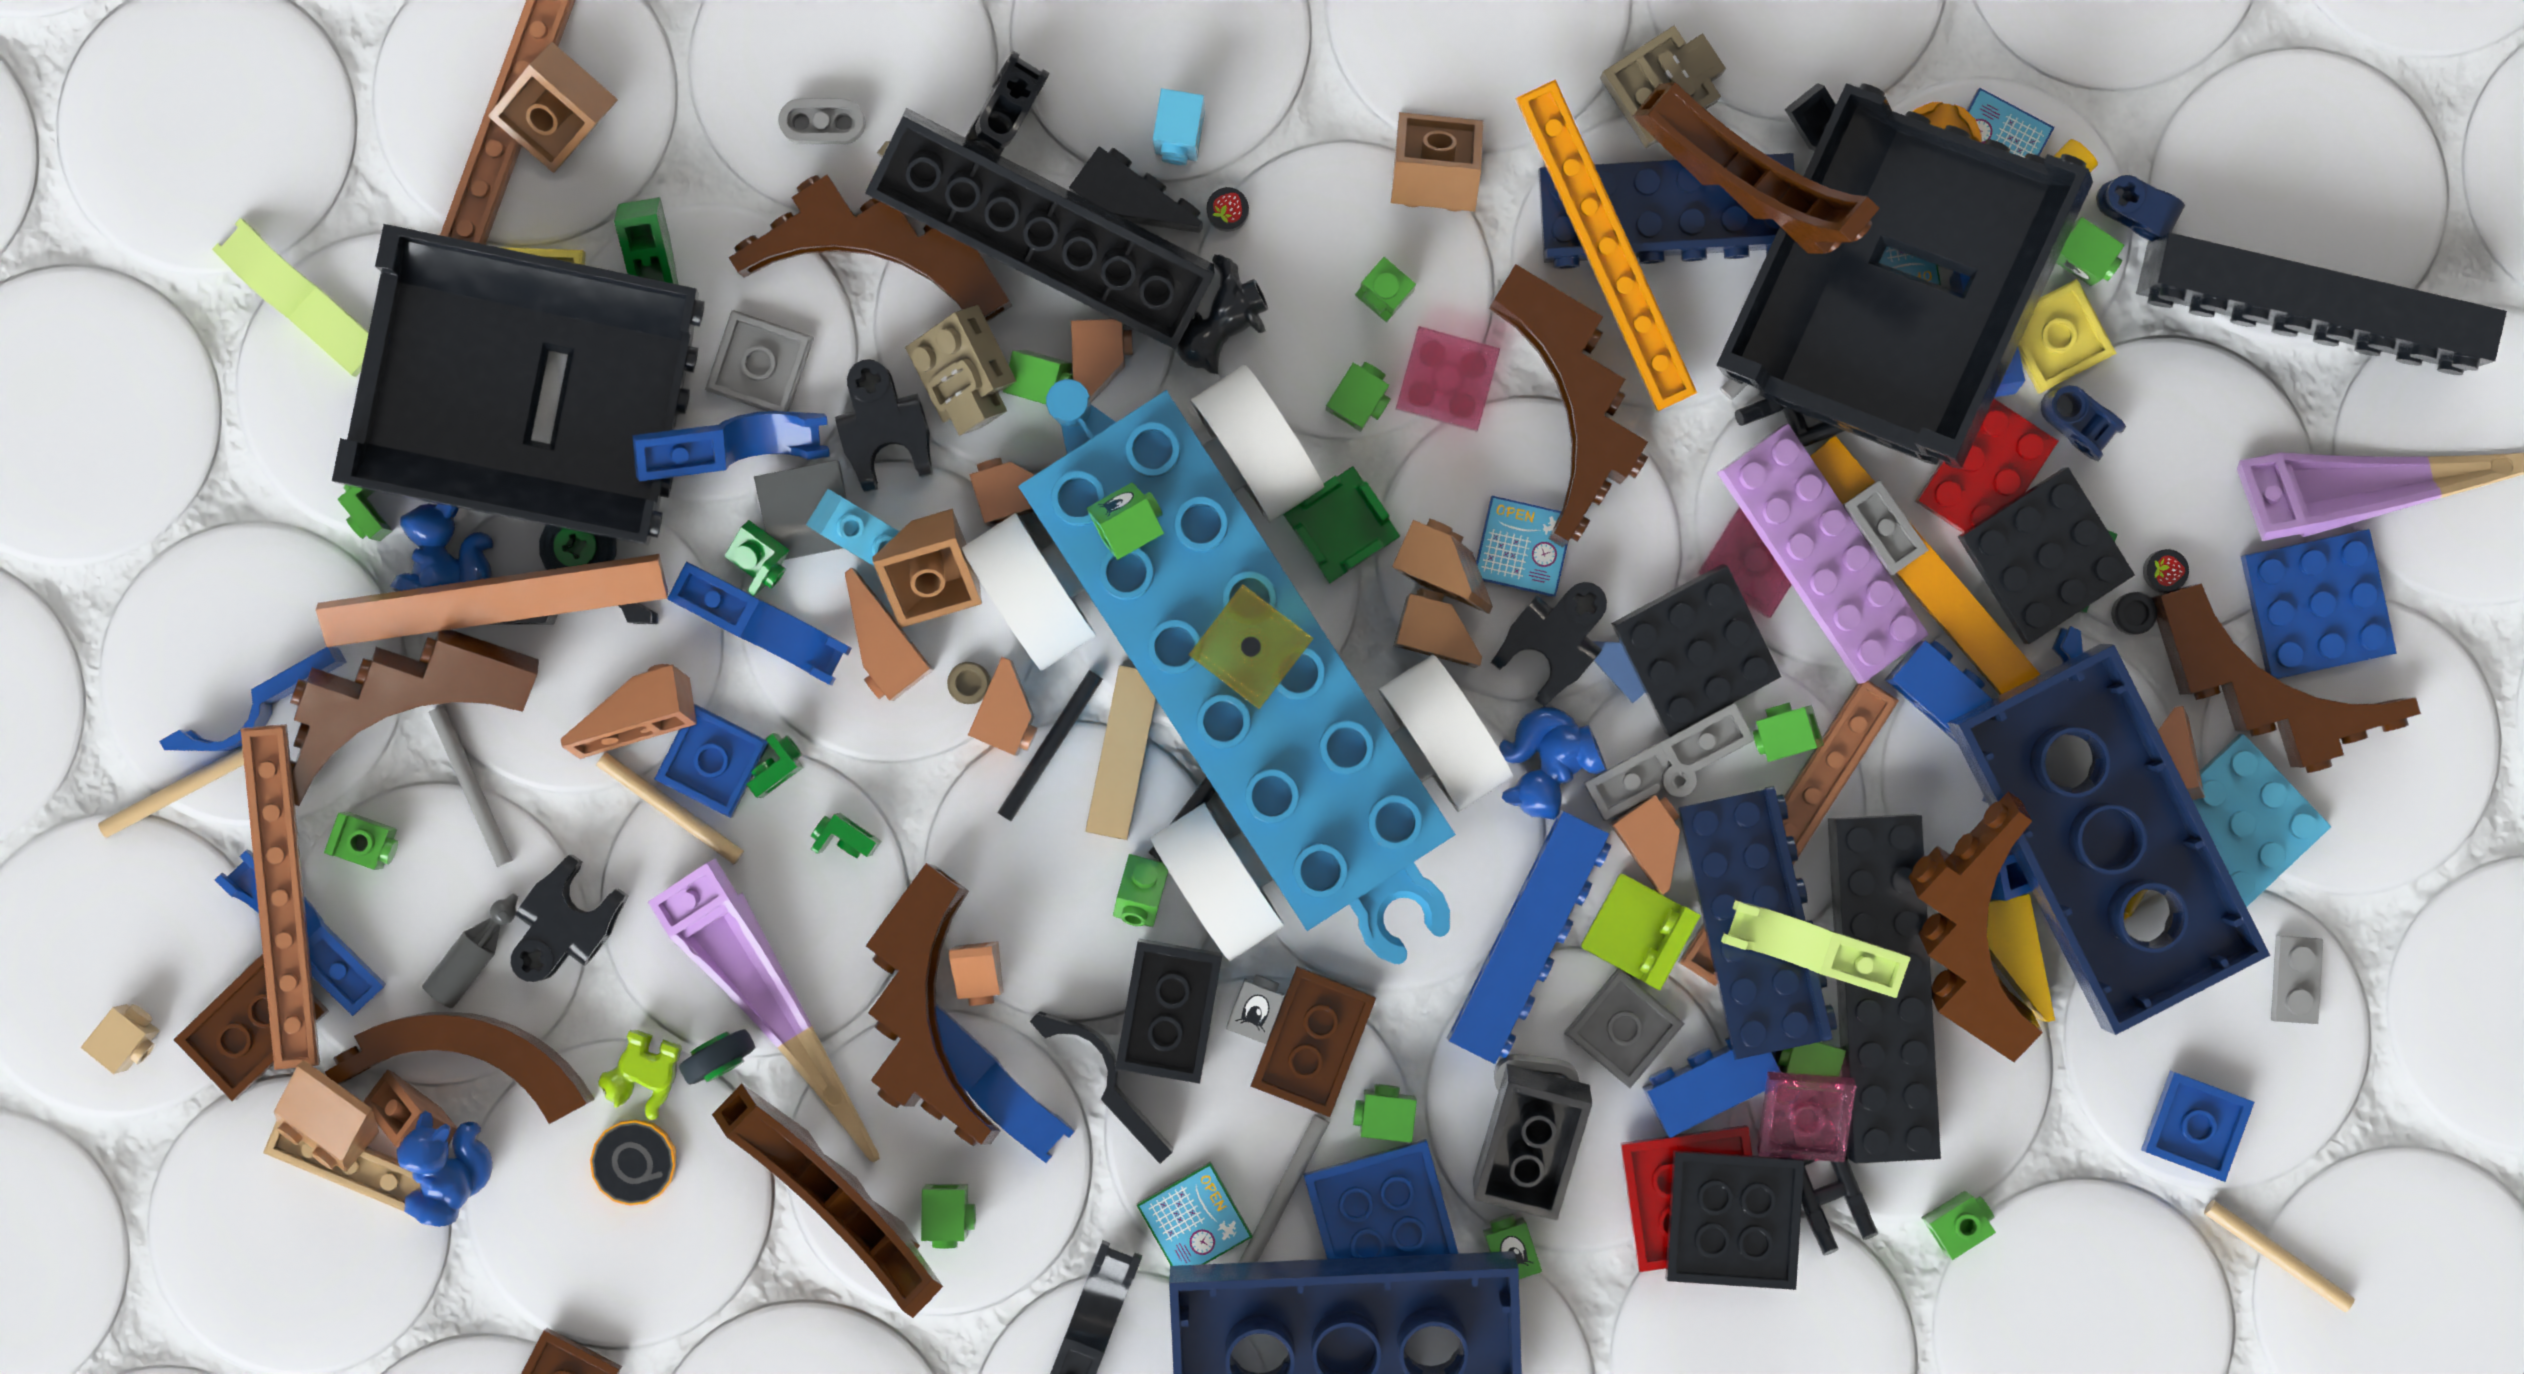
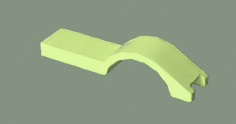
[212,218,369,377]
[1721,900,1911,998]

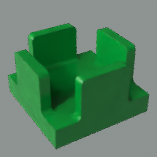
[1283,466,1400,584]

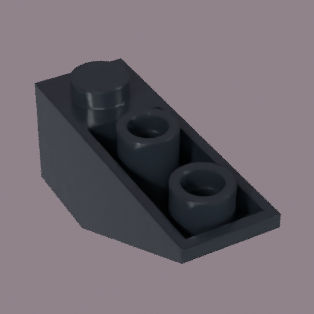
[1069,146,1203,233]

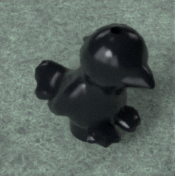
[1178,254,1268,374]

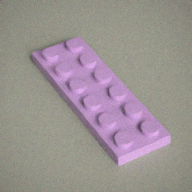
[1717,424,1929,684]

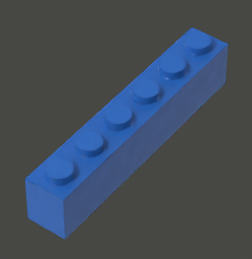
[1447,810,1611,1064]

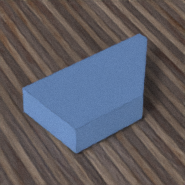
[1593,641,1645,703]

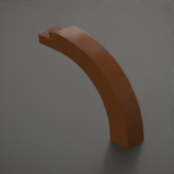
[325,1011,595,1124]

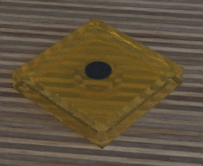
[1189,584,1314,709]

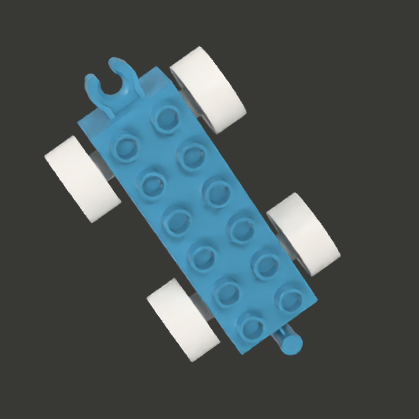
[962,364,1513,964]

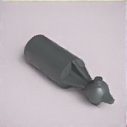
[422,893,518,1008]

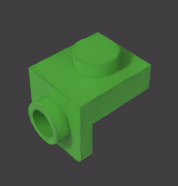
[337,485,393,541]
[1113,854,1169,927]

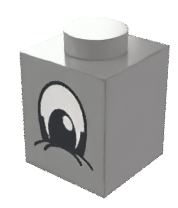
[1226,975,1284,1044]

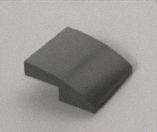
[754,460,847,560]

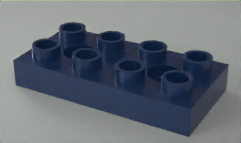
[1947,644,2271,1035]
[1169,1251,1522,1374]

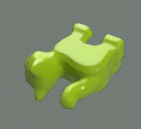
[598,1030,682,1120]

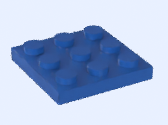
[2240,529,2397,679]
[1303,1139,1459,1259]

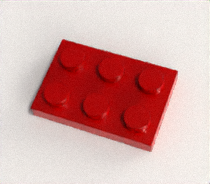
[1915,399,2059,533]

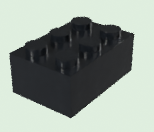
[1115,939,1223,1084]
[1473,1064,1593,1220]

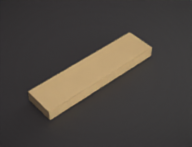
[1085,665,1156,840]
[263,1120,420,1211]

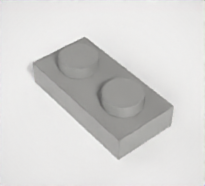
[1843,480,1928,575]
[2271,935,2323,1024]

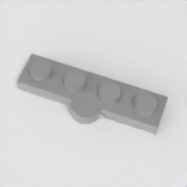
[1583,703,1754,821]

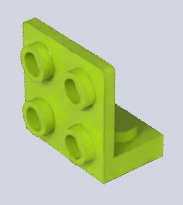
[1581,874,1701,991]

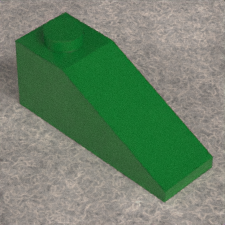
[614,197,679,285]

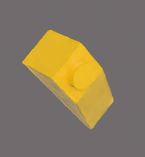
[1987,893,2055,1022]

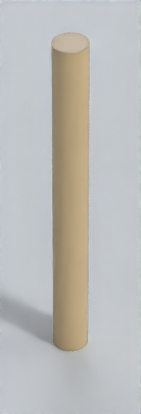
[98,747,244,838]
[596,752,744,864]
[2204,1200,2355,1312]

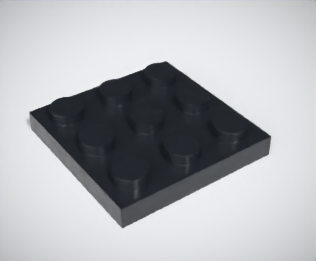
[1957,467,2135,644]
[1611,563,1781,737]
[1665,1150,1804,1290]

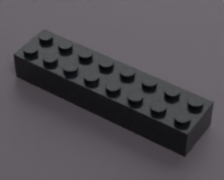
[865,108,1215,350]
[2136,232,2507,375]
[1828,814,1941,1164]

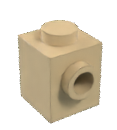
[80,1004,160,1074]

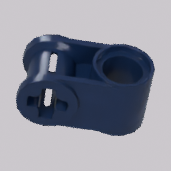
[2096,175,2185,242]
[2040,385,2126,461]

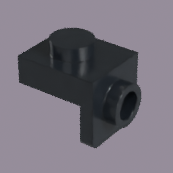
[1784,83,1836,151]

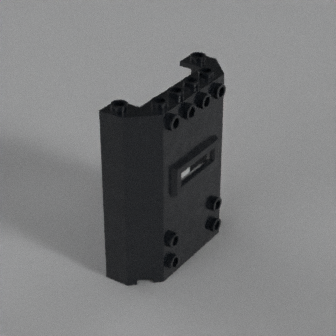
[1716,83,2093,469]
[332,224,705,545]

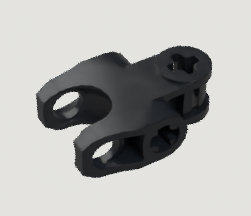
[965,51,1050,155]
[835,359,933,493]
[1490,582,1607,707]
[510,855,629,982]

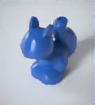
[390,503,493,591]
[1499,707,1607,820]
[397,1110,493,1227]

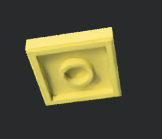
[2018,279,2117,394]

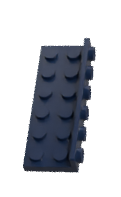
[1538,153,1795,269]
[1678,786,1837,1060]

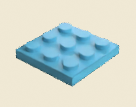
[2193,734,2331,907]

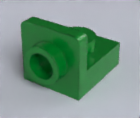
[724,520,790,596]
[746,733,804,798]
[811,813,882,858]

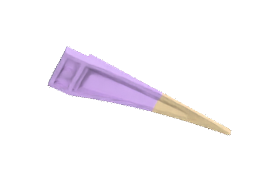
[2237,453,2524,541]
[648,858,880,1162]

